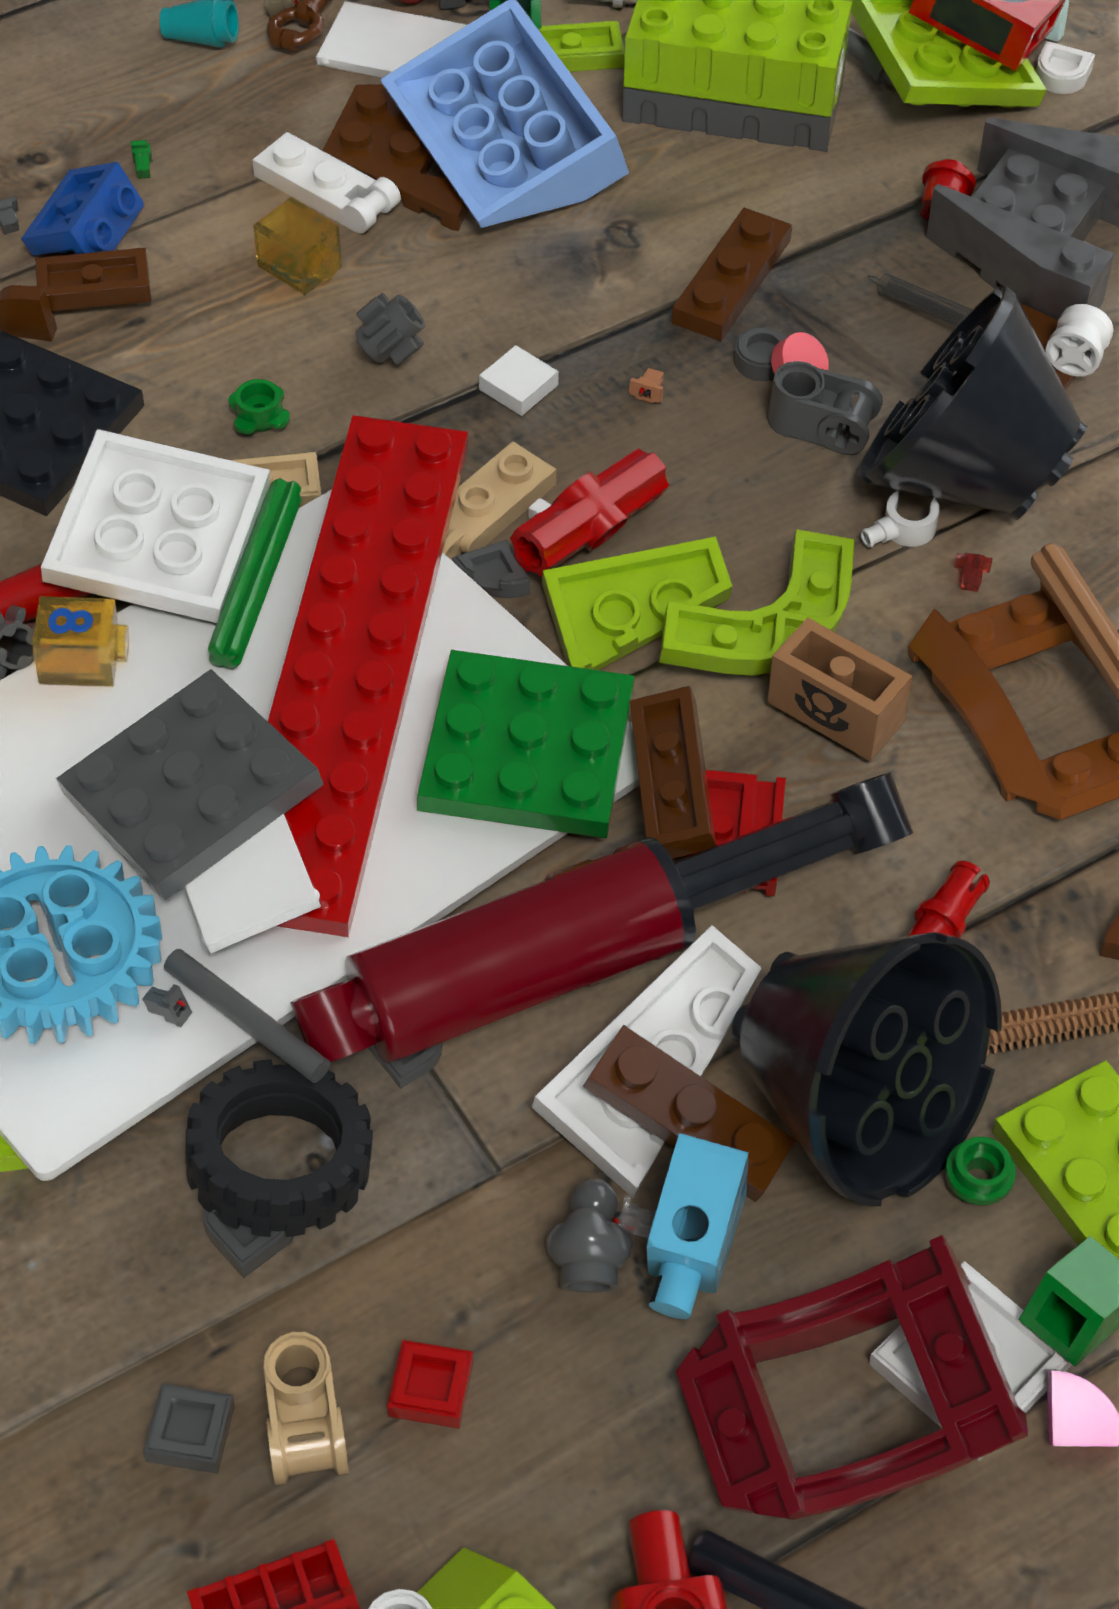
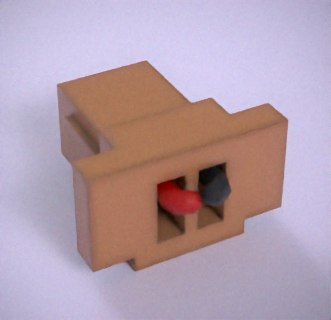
[629,368,664,403]

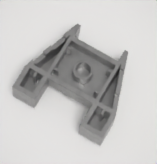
[926,117,1119,320]

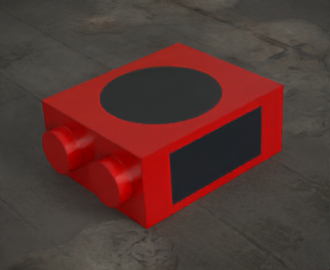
[908,0,1066,71]

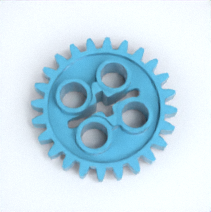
[0,845,162,1044]

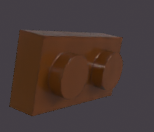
[35,247,152,311]

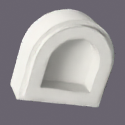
[1036,41,1095,94]

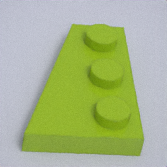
[542,536,733,670]

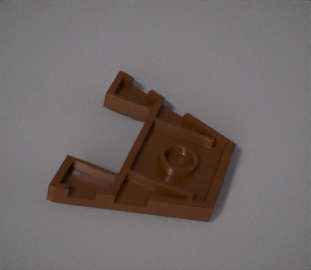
[322,84,468,231]

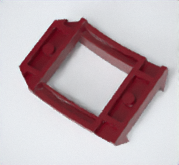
[676,1235,1028,1520]

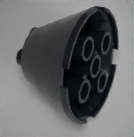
[858,285,1088,520]
[731,932,1002,1206]

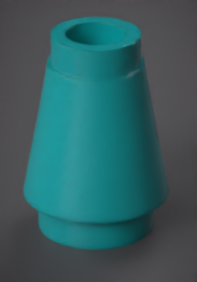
[159,0,239,48]

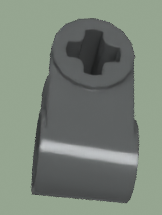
[767,361,883,455]

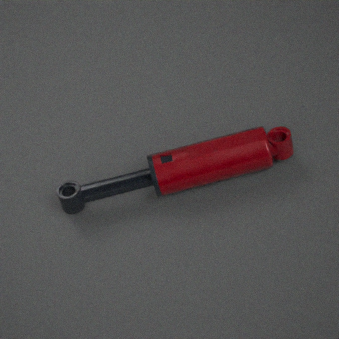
[290,772,913,1062]

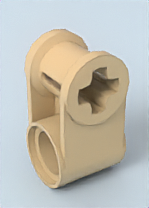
[263,1332,349,1486]

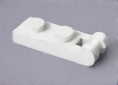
[252,132,401,234]

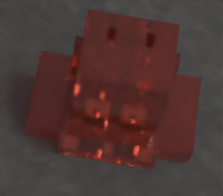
[955,553,992,592]

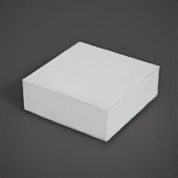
[479,345,559,416]

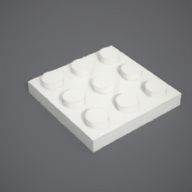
[41,429,270,623]

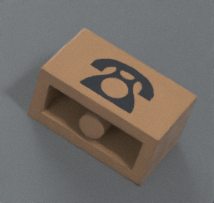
[767,617,913,762]

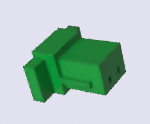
[131,140,152,179]

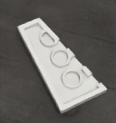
[532,925,761,1198]

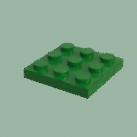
[417,650,635,838]

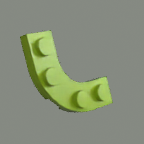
[659,529,854,676]

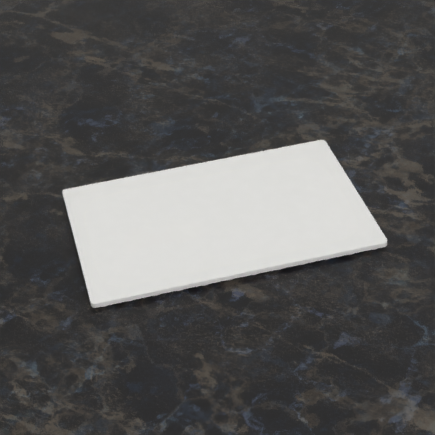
[0,489,640,1181]

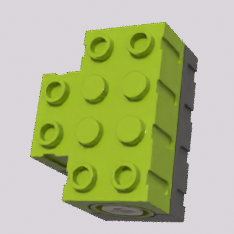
[622,0,852,152]

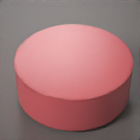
[771,332,829,374]

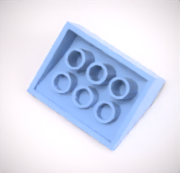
[380,0,629,228]

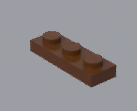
[672,207,792,342]
[630,686,716,859]
[583,1024,796,1202]

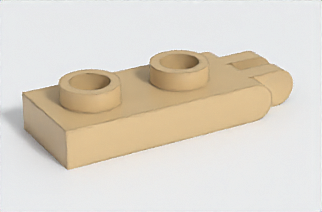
[443,441,557,560]

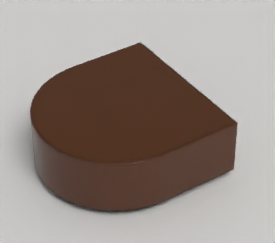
[0,285,57,341]

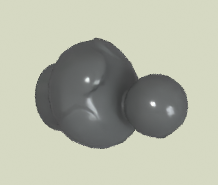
[546,1179,633,1293]

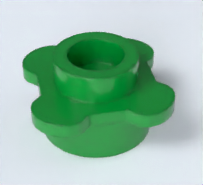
[228,379,290,434]

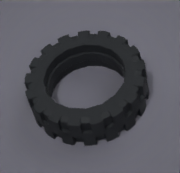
[185,1059,373,1237]

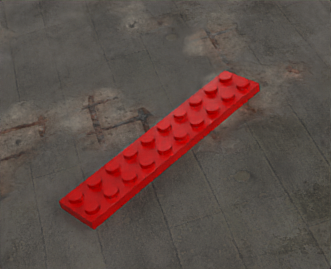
[268,415,468,938]

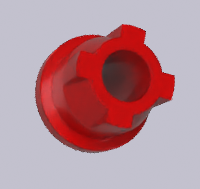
[920,159,976,221]

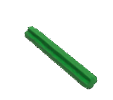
[208,478,302,669]

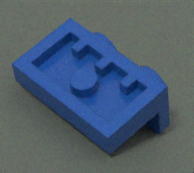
[21,162,144,256]

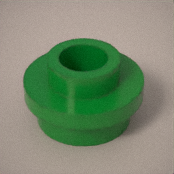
[945,1137,1016,1205]

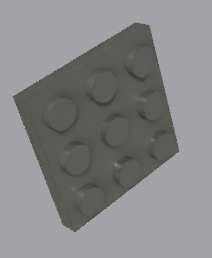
[56,669,324,900]

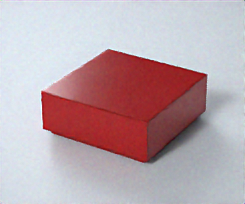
[387,1340,474,1429]

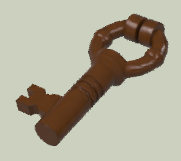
[267,0,330,51]

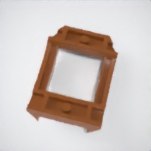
[908,580,1119,820]

